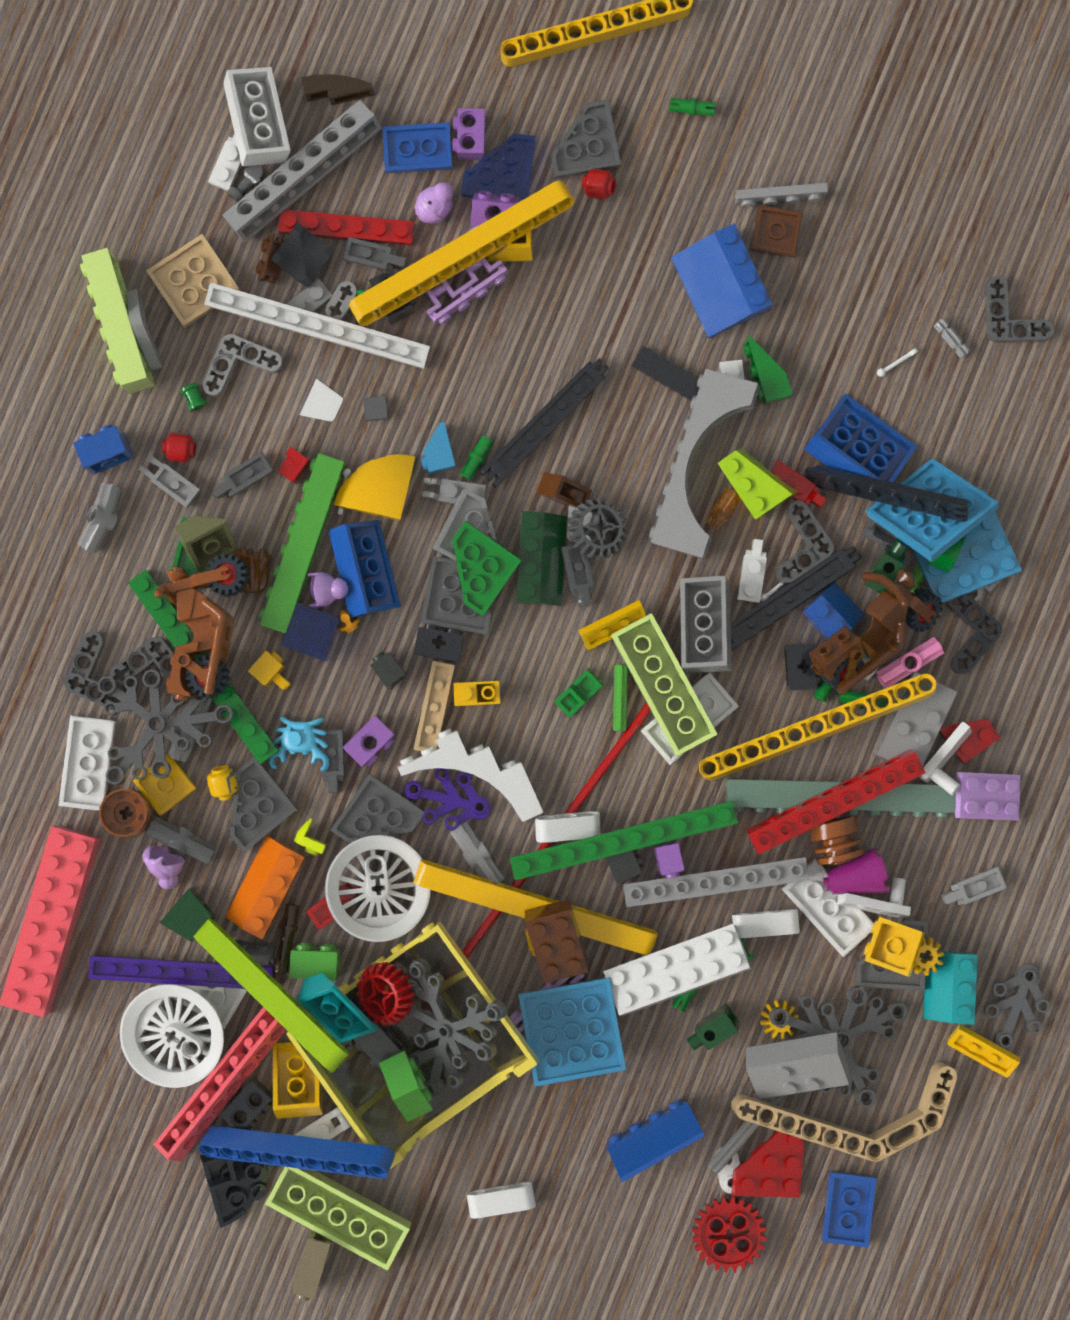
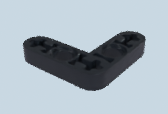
[946,594,1002,674]

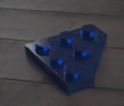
[461,133,536,202]

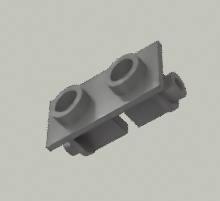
[862,519,909,554]
[235,940,276,966]

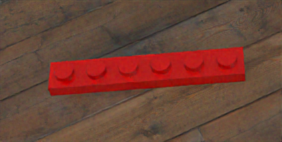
[278,210,414,246]

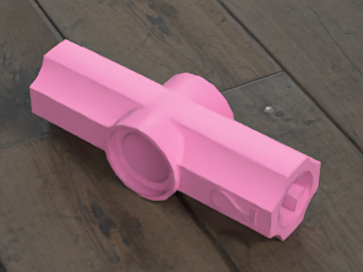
[875,637,944,688]

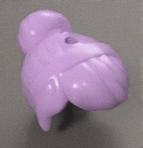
[414,182,453,224]
[308,572,348,607]
[143,845,185,890]

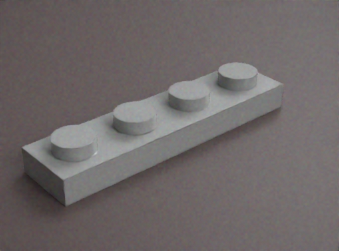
[735,183,828,208]

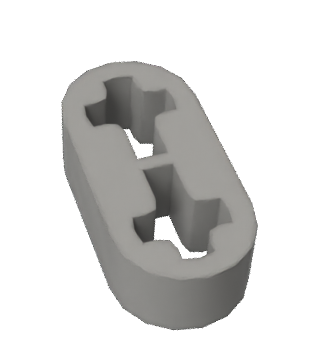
[325,281,357,321]

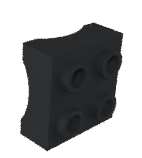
[271,223,335,288]

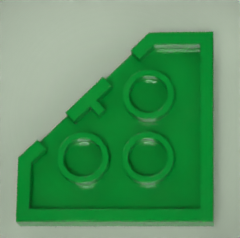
[452,521,522,616]

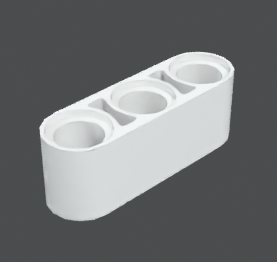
[535,811,601,843]
[732,909,800,938]
[467,1182,536,1218]

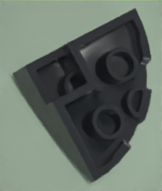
[200,1154,273,1228]

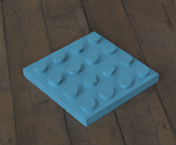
[866,458,999,562]
[910,489,1022,603]
[518,977,626,1087]

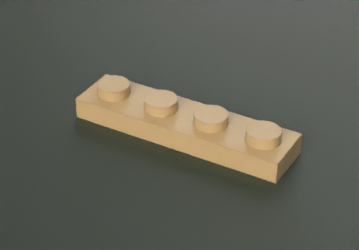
[413,661,455,751]

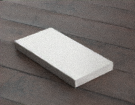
[641,672,739,765]
[59,715,117,811]
[781,858,874,957]

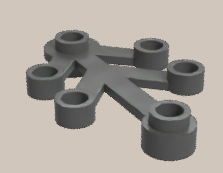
[984,964,1050,1050]

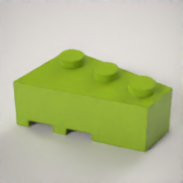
[718,448,797,520]

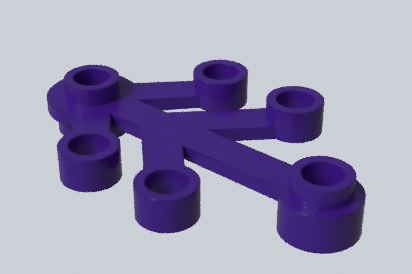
[405,768,491,831]

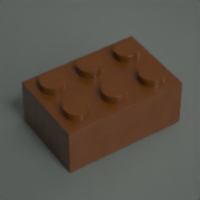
[525,899,588,983]

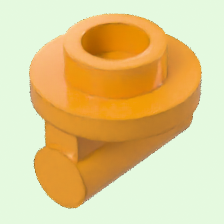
[339,610,360,633]

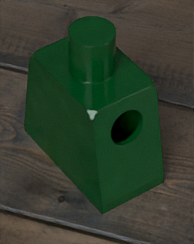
[865,539,909,593]
[160,888,215,942]
[687,1003,740,1050]

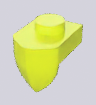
[294,819,328,856]

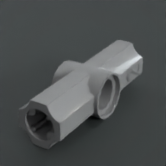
[450,822,505,884]

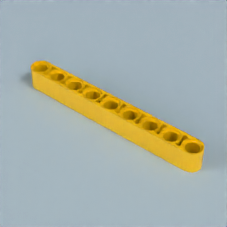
[501,0,693,67]

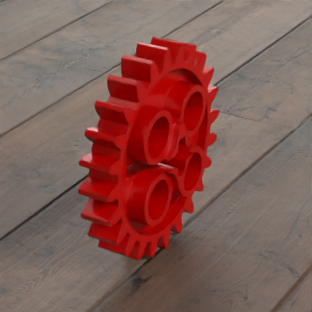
[691,1195,767,1273]

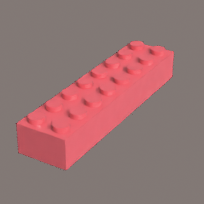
[0,825,101,1017]

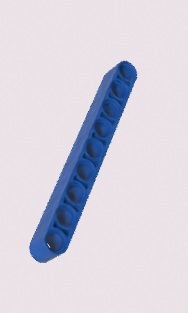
[198,1126,395,1179]

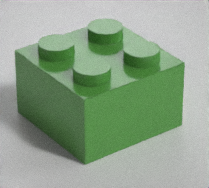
[289,942,342,980]
[379,1051,433,1122]

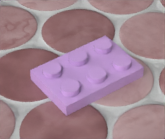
[955,772,1021,821]

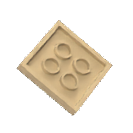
[146,234,241,328]

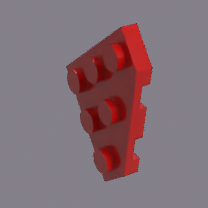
[731,1128,805,1198]

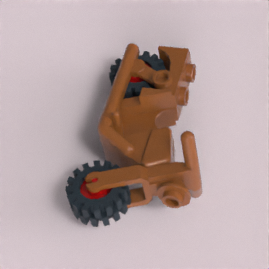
[154,553,250,701]

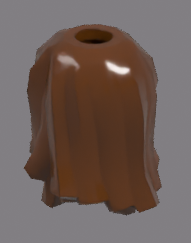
[234,548,272,594]

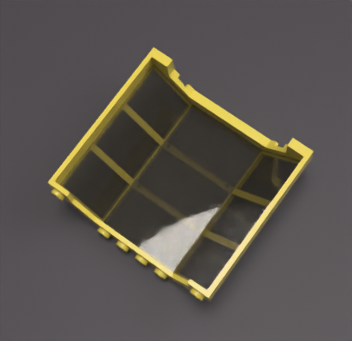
[286,922,539,1169]

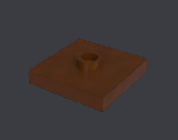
[750,205,803,258]

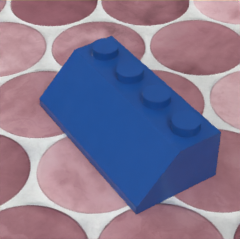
[328,520,401,618]

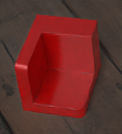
[278,446,311,485]

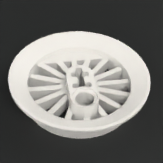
[325,835,431,942]
[120,984,224,1088]

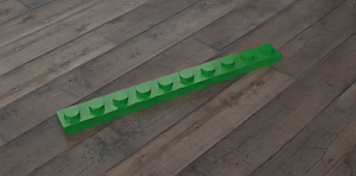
[128,570,279,764]
[509,801,738,880]

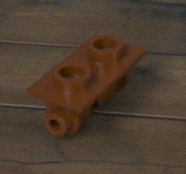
[256,234,285,284]

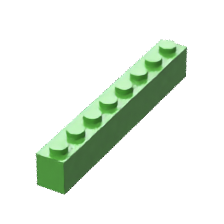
[258,453,346,635]

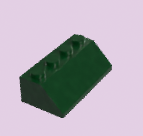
[517,511,567,606]

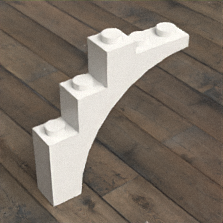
[397,729,543,822]

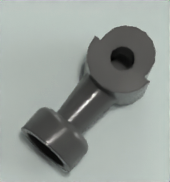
[226,165,265,203]

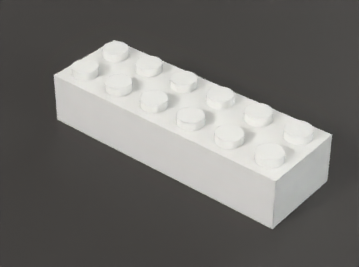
[604,924,752,1016]

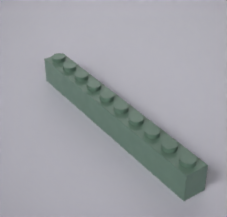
[725,779,956,817]

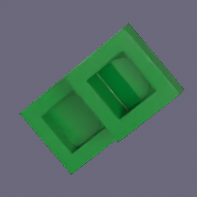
[554,668,604,718]

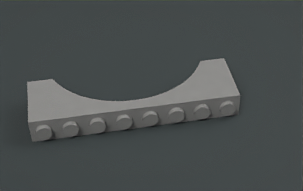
[649,369,760,560]

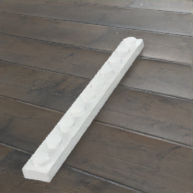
[204,282,430,369]

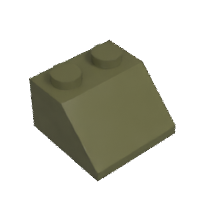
[174,516,238,573]

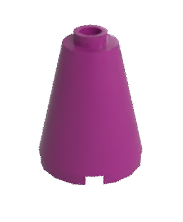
[823,848,890,895]

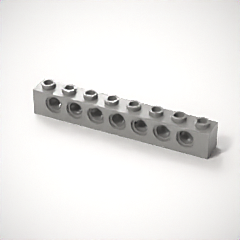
[222,100,382,243]
[623,857,810,907]

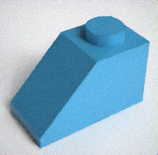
[421,422,456,475]

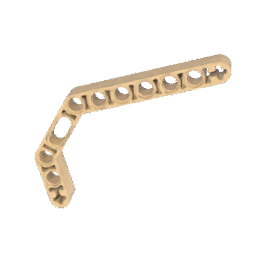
[731,1062,957,1162]

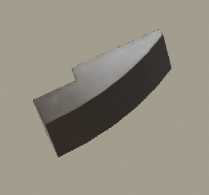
[301,74,375,106]

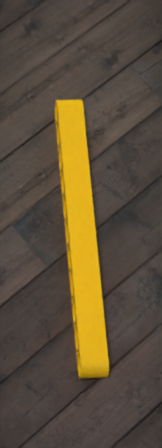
[349,181,574,326]
[699,674,936,781]
[414,860,658,955]

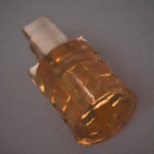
[706,487,741,529]

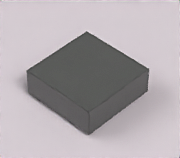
[363,396,388,421]

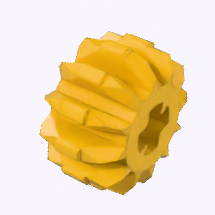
[913,937,944,976]
[760,1000,799,1039]

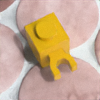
[248,651,291,691]

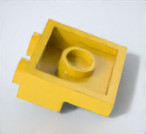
[864,917,925,977]

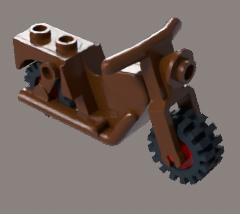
[809,569,943,695]

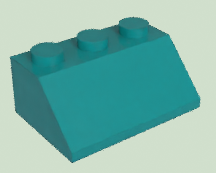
[923,950,977,1025]
[297,973,377,1043]

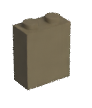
[292,1230,333,1301]

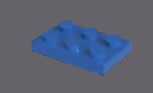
[382,122,452,173]
[821,1171,877,1248]

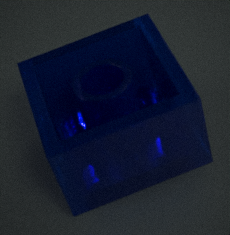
[281,603,342,662]

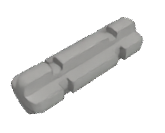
[934,318,970,358]

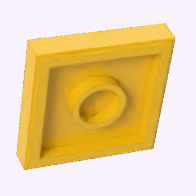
[133,753,197,816]

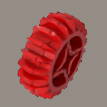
[356,962,415,1026]

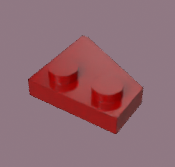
[939,719,1001,764]

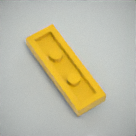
[578,600,646,651]
[947,1024,1020,1078]

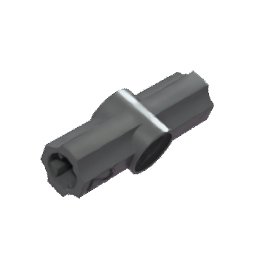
[146,816,217,866]

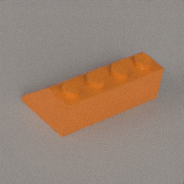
[225,835,307,939]

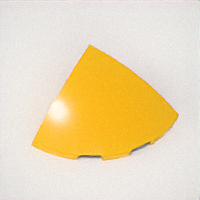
[334,454,416,521]

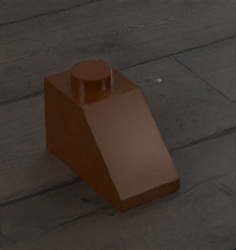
[537,472,592,509]

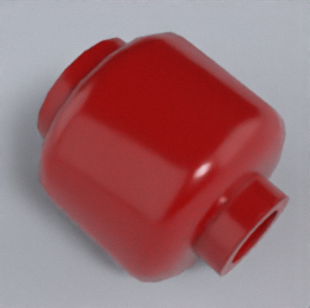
[582,168,616,200]
[162,432,196,463]

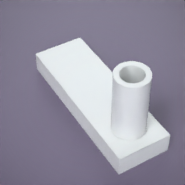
[920,722,972,795]
[837,878,911,919]

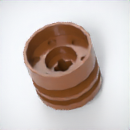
[99,789,153,837]
[809,815,865,865]

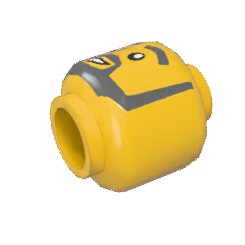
[207,765,239,801]

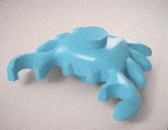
[268,716,330,772]

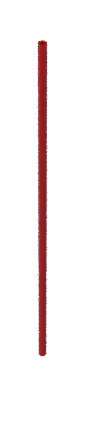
[407,660,682,1030]

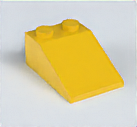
[272,1042,323,1119]

